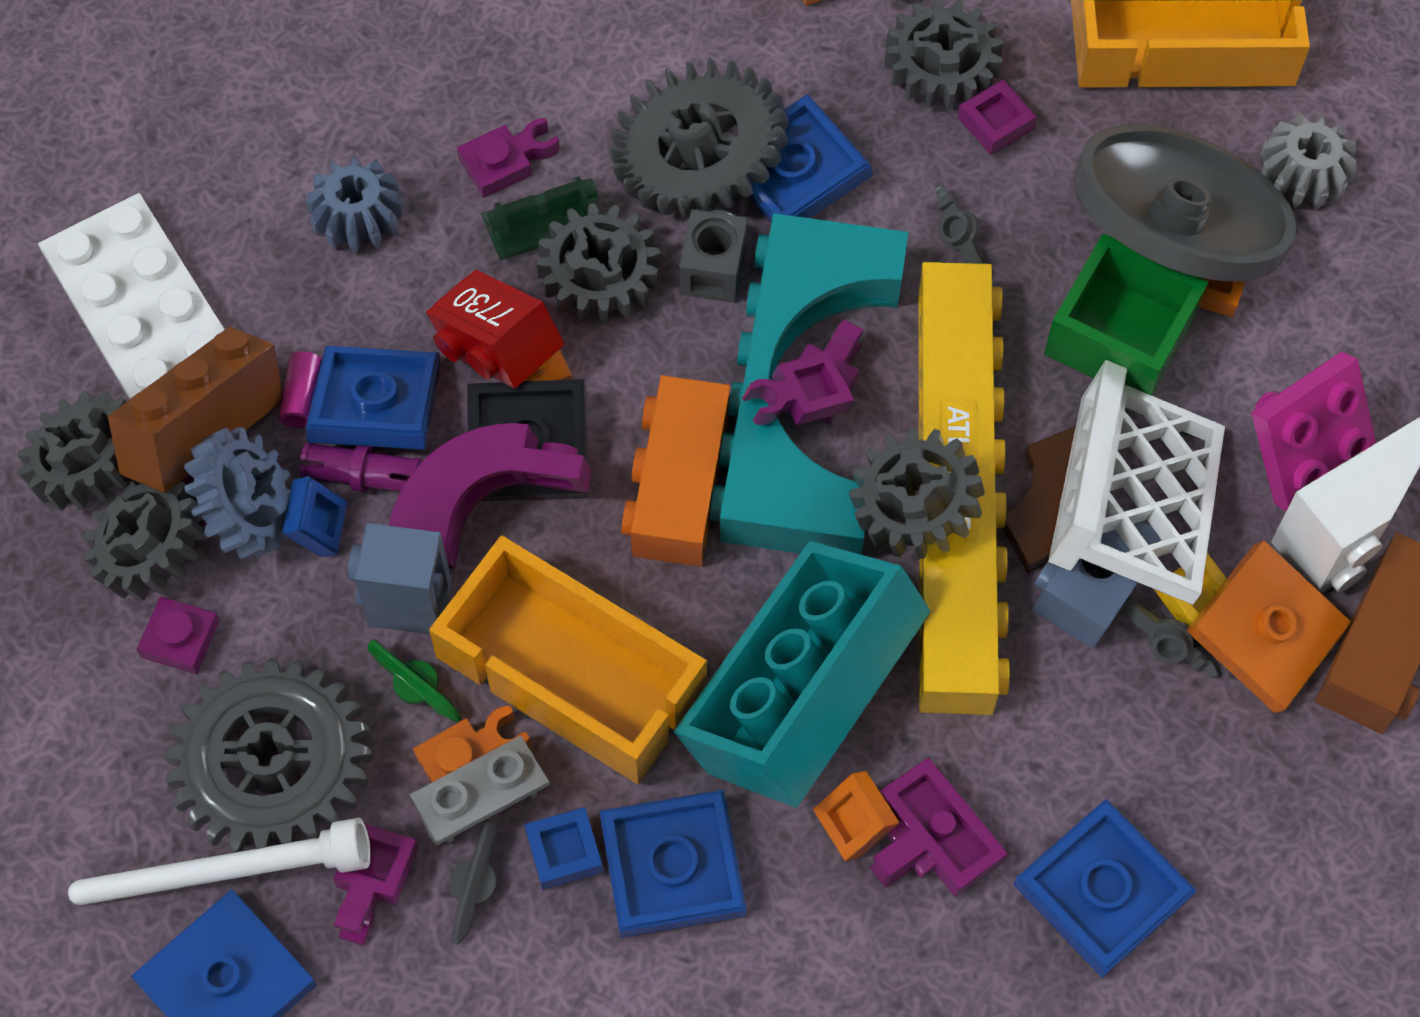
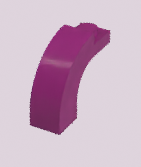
[389,423,592,569]

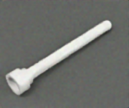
[68,818,370,905]

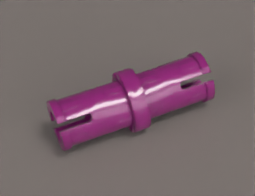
[299,442,423,492]

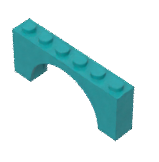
[710,213,909,555]

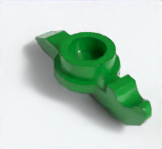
[367,639,462,723]

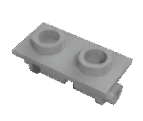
[409,736,550,845]

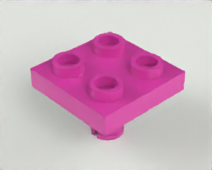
[1251,351,1376,511]

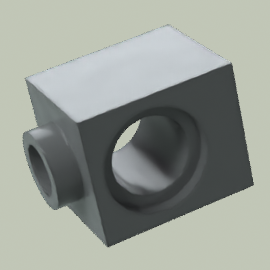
[679,209,747,303]

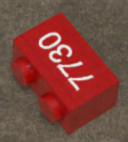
[426,269,565,389]

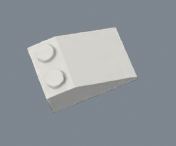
[1271,417,1420,593]

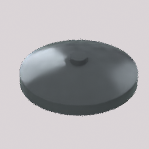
[1074,124,1297,281]

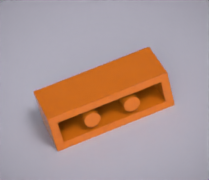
[621,375,730,567]

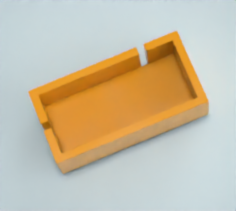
[1071,0,1310,88]
[429,535,707,785]

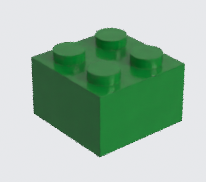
[1044,233,1209,396]

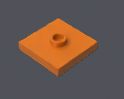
[1186,540,1351,713]

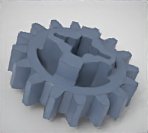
[184,427,291,559]

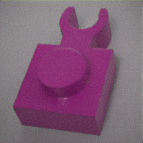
[456,118,560,198]
[742,351,854,426]

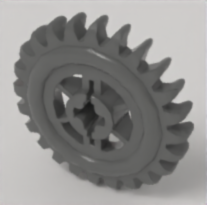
[609,58,789,217]
[164,658,373,852]

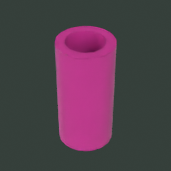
[279,351,322,428]

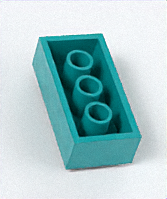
[673,541,931,808]

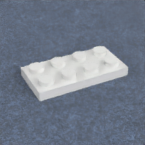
[38,193,225,400]

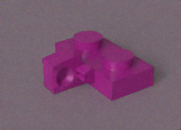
[870,757,1008,897]

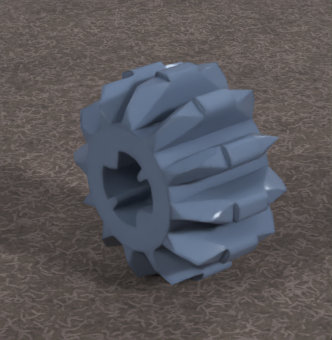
[306,155,404,254]

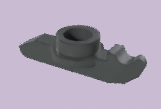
[935,184,985,264]
[1122,595,1221,678]
[450,820,497,944]

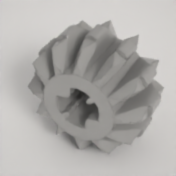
[1260,113,1357,210]

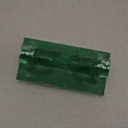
[481,176,601,261]

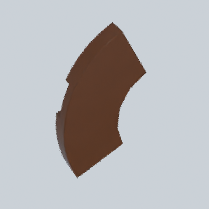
[1002,426,1076,573]

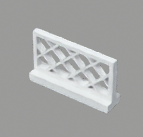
[1048,360,1225,605]

